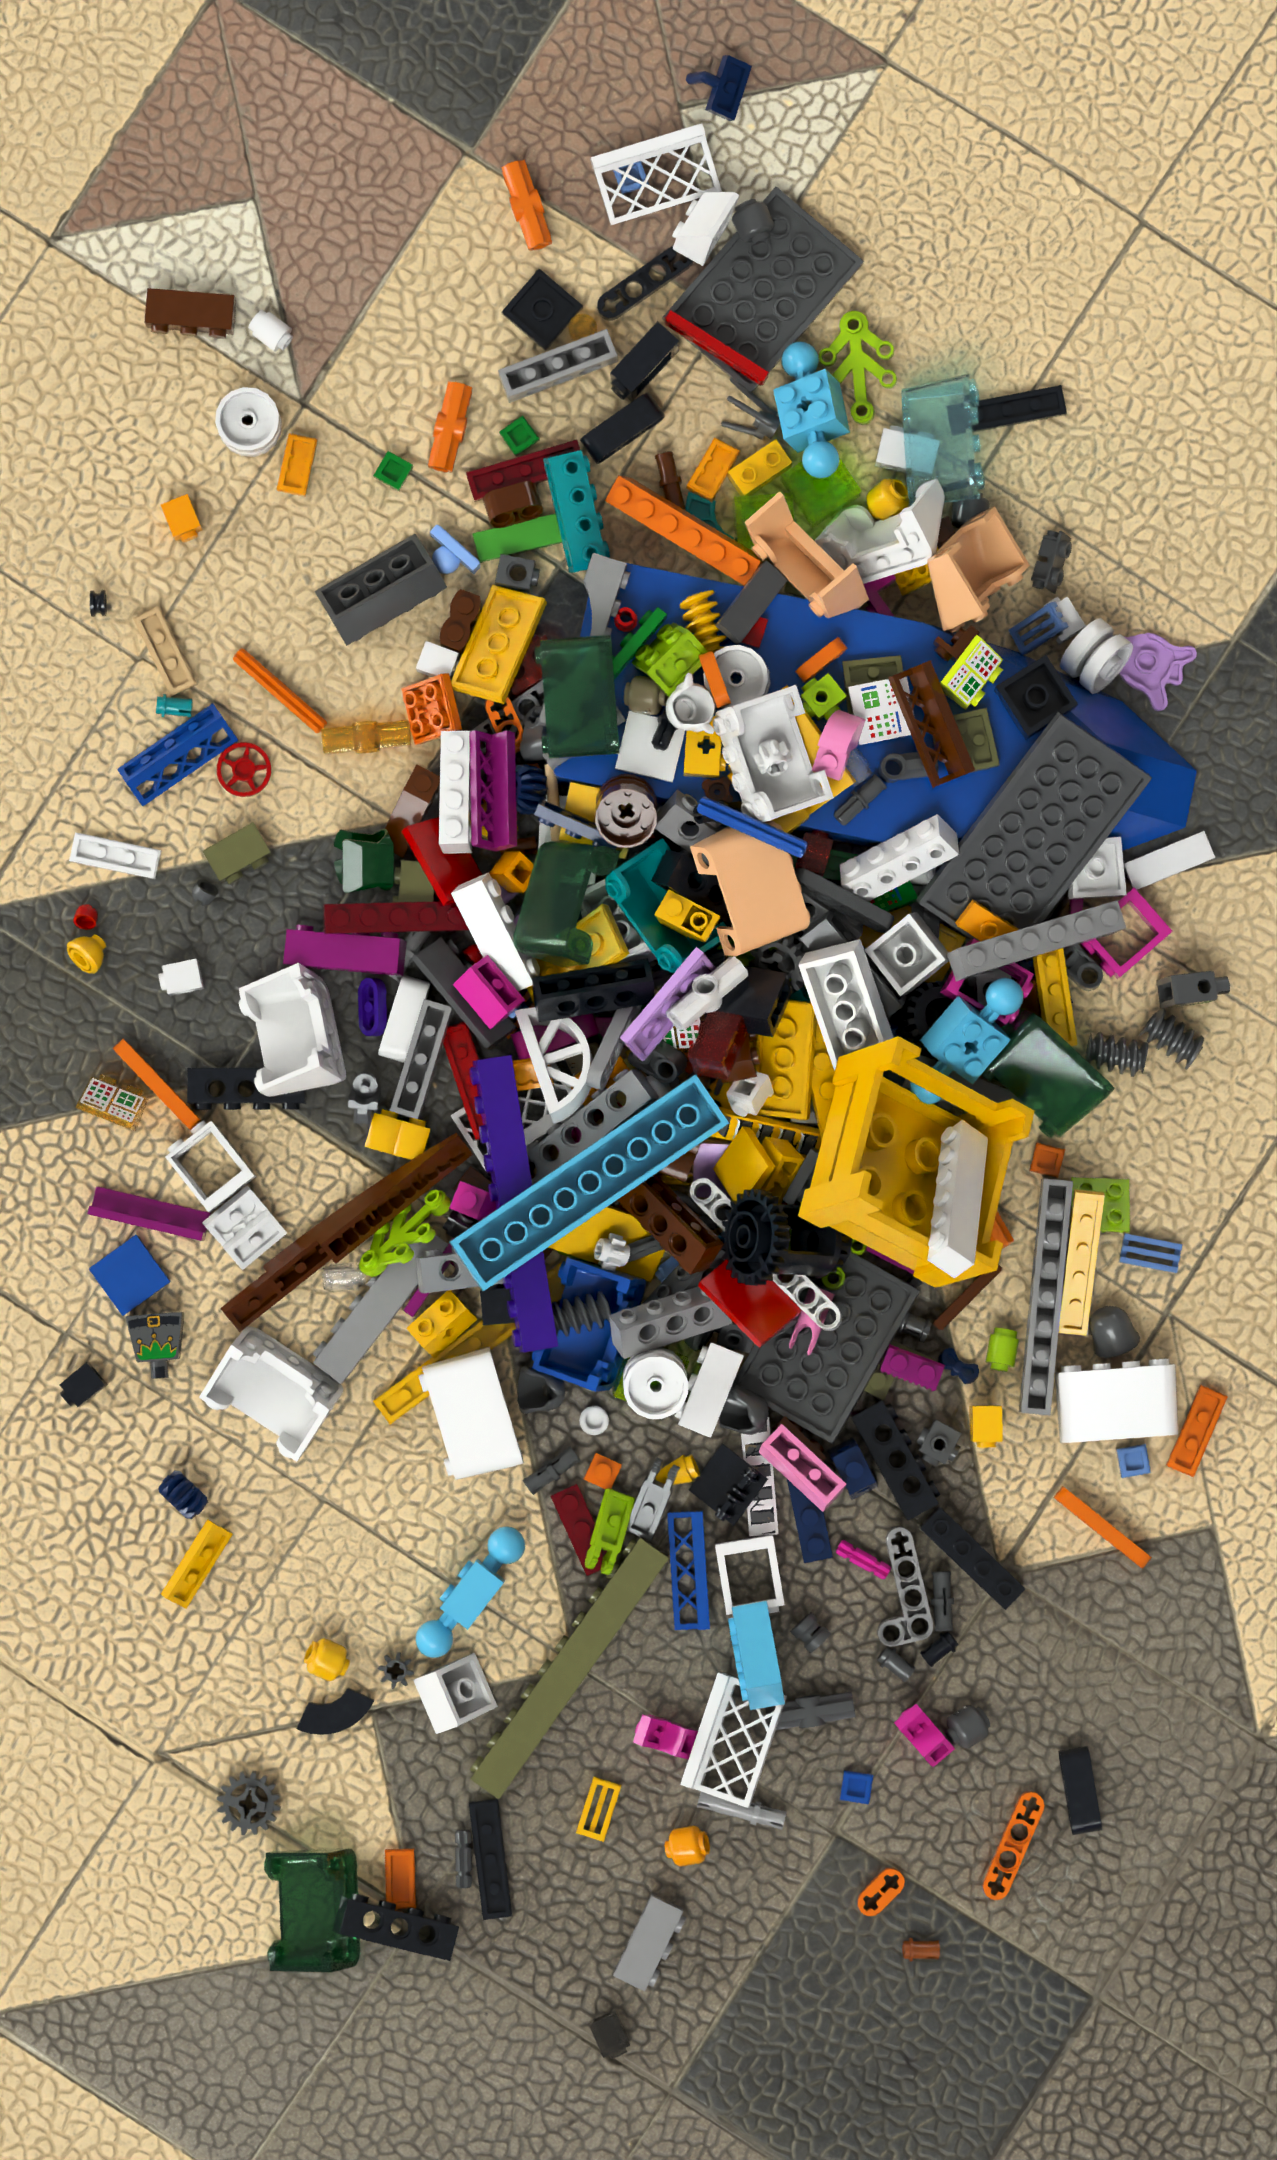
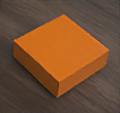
[1029,1143,1065,1178]

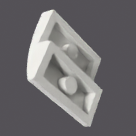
[202,1185,287,1270]

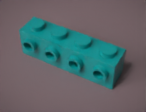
[543,450,610,573]

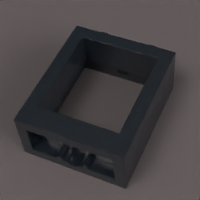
[610,321,679,402]

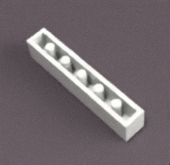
[927,1120,988,1278]

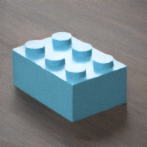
[728,1601,785,1710]

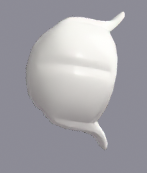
[665,673,715,734]

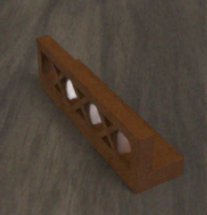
[888,660,975,788]

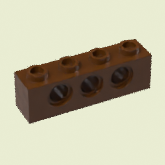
[618,1174,724,1275]

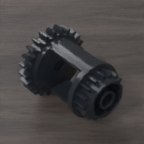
[720,1189,852,1286]

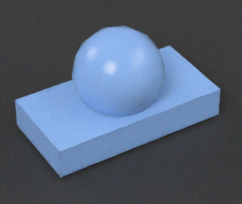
[430,524,481,574]

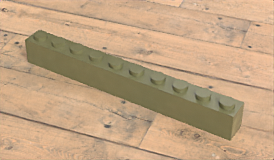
[469,1537,669,1799]

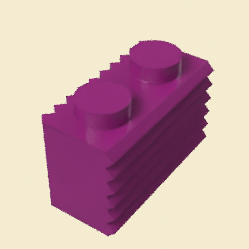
[879,1344,945,1392]

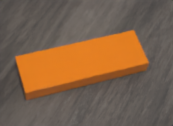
[1166,1385,1228,1477]

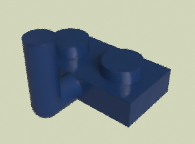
[686,55,752,121]

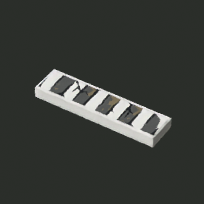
[741,1417,779,1536]

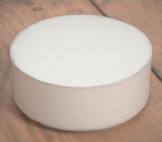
[579,1406,609,1435]

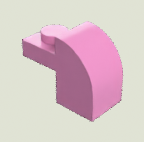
[812,709,866,781]

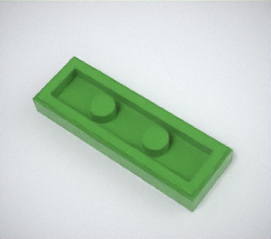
[473,514,562,563]

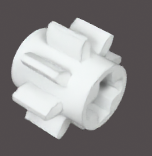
[753,739,793,776]
[594,1233,630,1272]

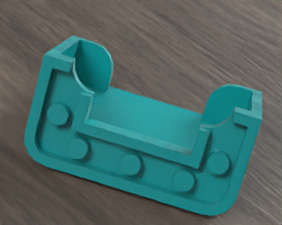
[605,838,729,973]

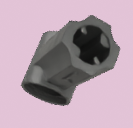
[878,752,938,783]

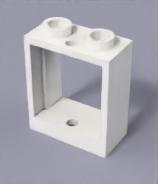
[165,1120,257,1213]
[715,1535,785,1615]

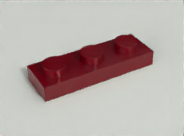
[550,1484,607,1576]

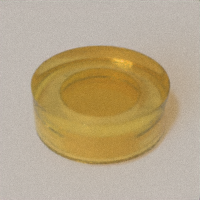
[568,314,597,341]

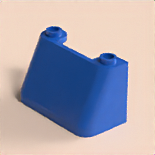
[532,1257,646,1392]

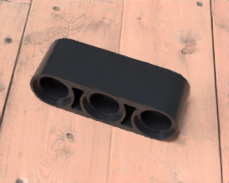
[580,392,665,464]
[1058,1746,1102,1835]

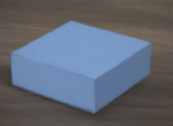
[613,161,649,195]
[1116,1444,1151,1478]

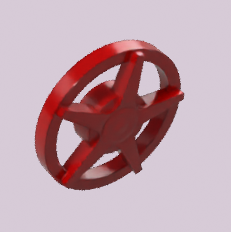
[217,742,271,797]

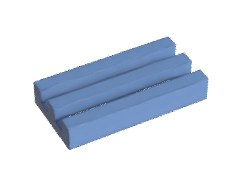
[1009,601,1069,655]
[1119,1233,1183,1273]

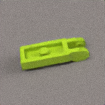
[585,1488,635,1575]

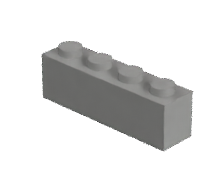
[390,999,454,1119]

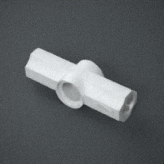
[666,956,748,1031]

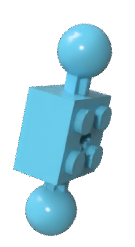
[773,342,850,478]
[910,978,1024,1104]
[416,1527,525,1658]

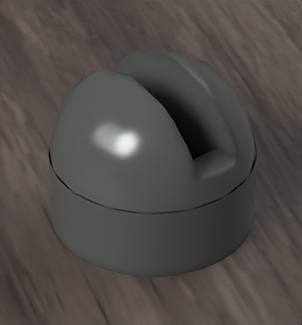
[192,880,218,906]

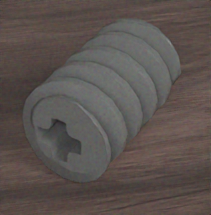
[1139,1008,1204,1070]
[1085,1032,1149,1077]
[552,1291,611,1339]

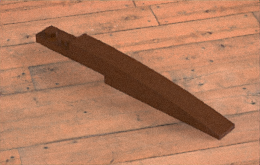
[221,1133,473,1332]

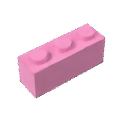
[759,1424,846,1512]

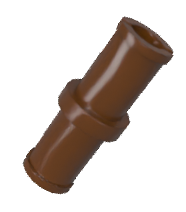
[655,452,686,509]

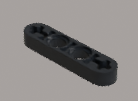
[597,245,694,321]

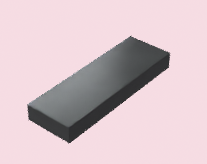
[715,560,787,645]

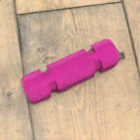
[836,1540,891,1579]

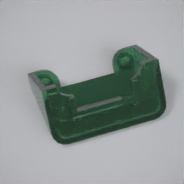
[535,634,620,759]
[513,841,620,967]
[981,1008,1115,1138]
[264,1848,360,1972]

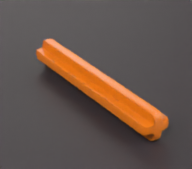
[233,648,327,733]

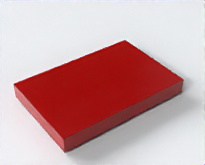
[401,817,482,906]
[698,1260,802,1348]

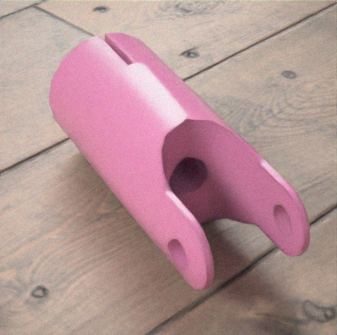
[789,1288,835,1355]

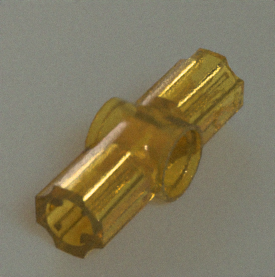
[321,720,411,754]

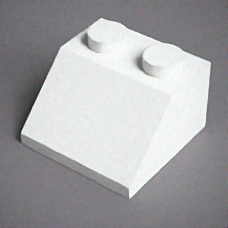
[672,192,739,266]
[413,1653,498,1734]

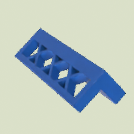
[117,703,239,806]
[667,1510,710,1630]

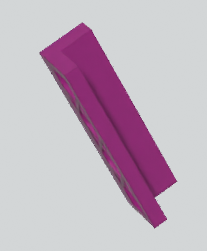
[469,730,517,852]
[87,1186,211,1241]

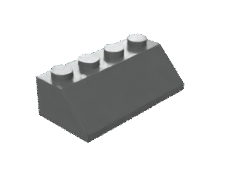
[315,534,447,646]
[411,937,517,1050]

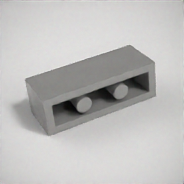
[613,1893,686,1991]

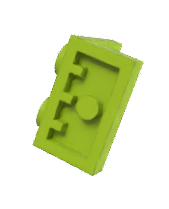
[632,622,708,697]

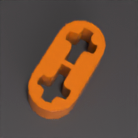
[795,637,848,683]
[698,651,731,708]
[857,1867,905,1916]

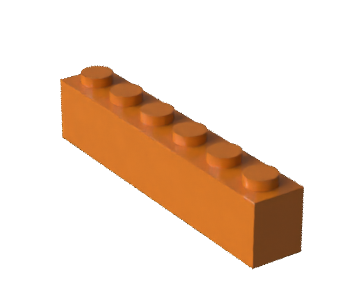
[605,475,772,586]

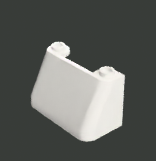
[815,479,945,584]
[239,963,346,1097]
[199,1327,343,1462]
[418,1347,524,1480]

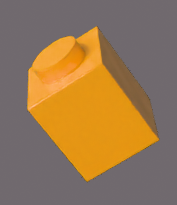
[161,494,202,542]
[489,851,540,893]

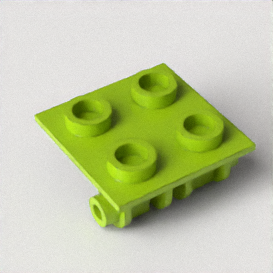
[1070,1177,1130,1233]

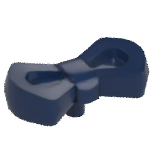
[938,1348,979,1384]

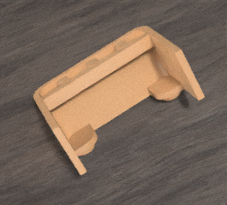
[745,492,869,618]

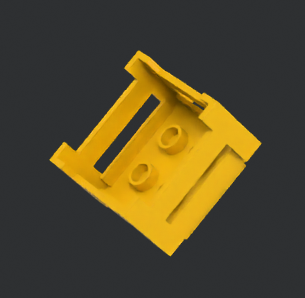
[798,1036,1035,1288]

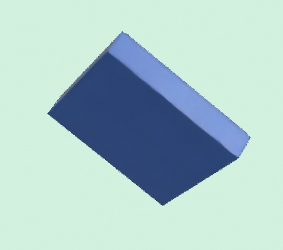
[89,1235,171,1316]

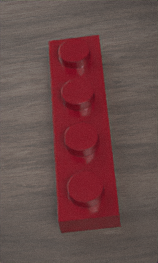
[466,440,580,502]

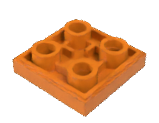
[401,673,462,745]

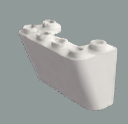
[713,685,834,822]
[1055,1359,1178,1443]

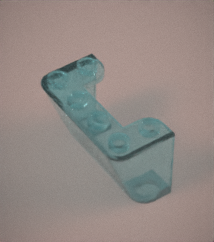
[901,374,985,506]

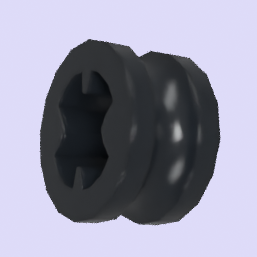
[90,590,107,617]

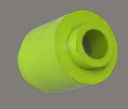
[985,1328,1019,1372]

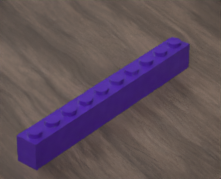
[469,1055,558,1352]

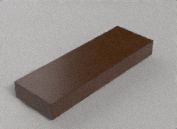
[932,1264,1002,1330]

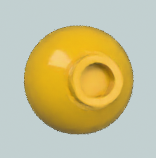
[67,935,106,974]

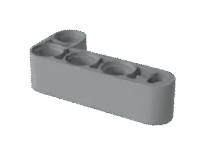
[877,1526,933,1647]

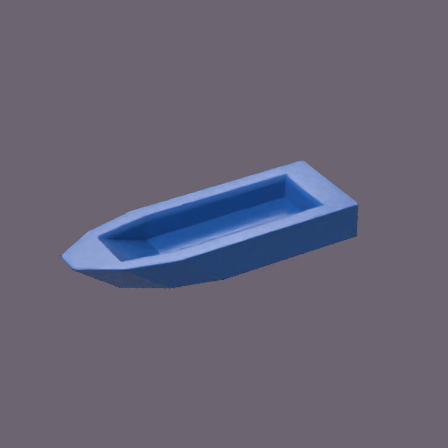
[554,563,1197,851]

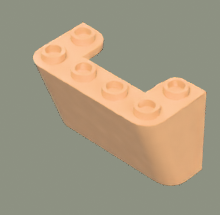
[927,506,1030,633]
[690,820,810,956]

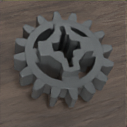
[749,935,806,994]
[217,1771,281,1835]

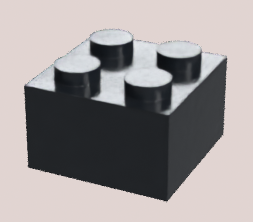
[994,655,1078,740]

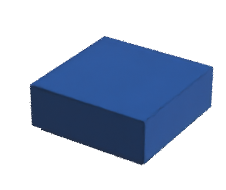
[840,1770,873,1804]

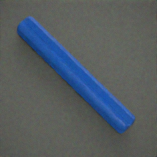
[697,797,808,858]

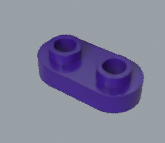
[358,978,387,1036]

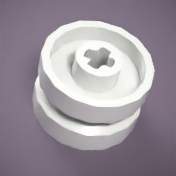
[215,387,282,457]
[1060,618,1133,694]
[703,645,771,709]
[623,1347,688,1419]

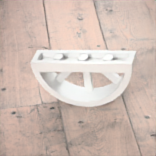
[515,1007,593,1124]

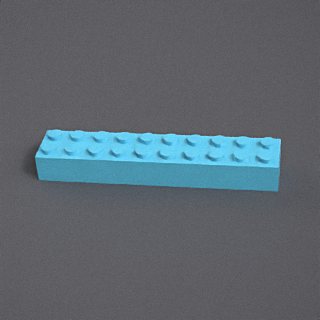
[449,1074,729,1291]

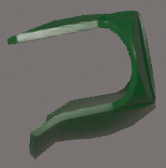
[334,829,394,893]

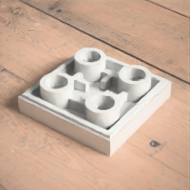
[615,711,685,783]

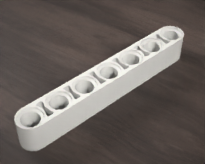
[689,1178,842,1331]

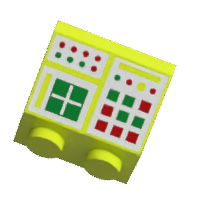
[940,635,1003,710]

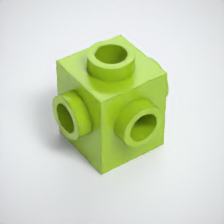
[800,673,847,721]

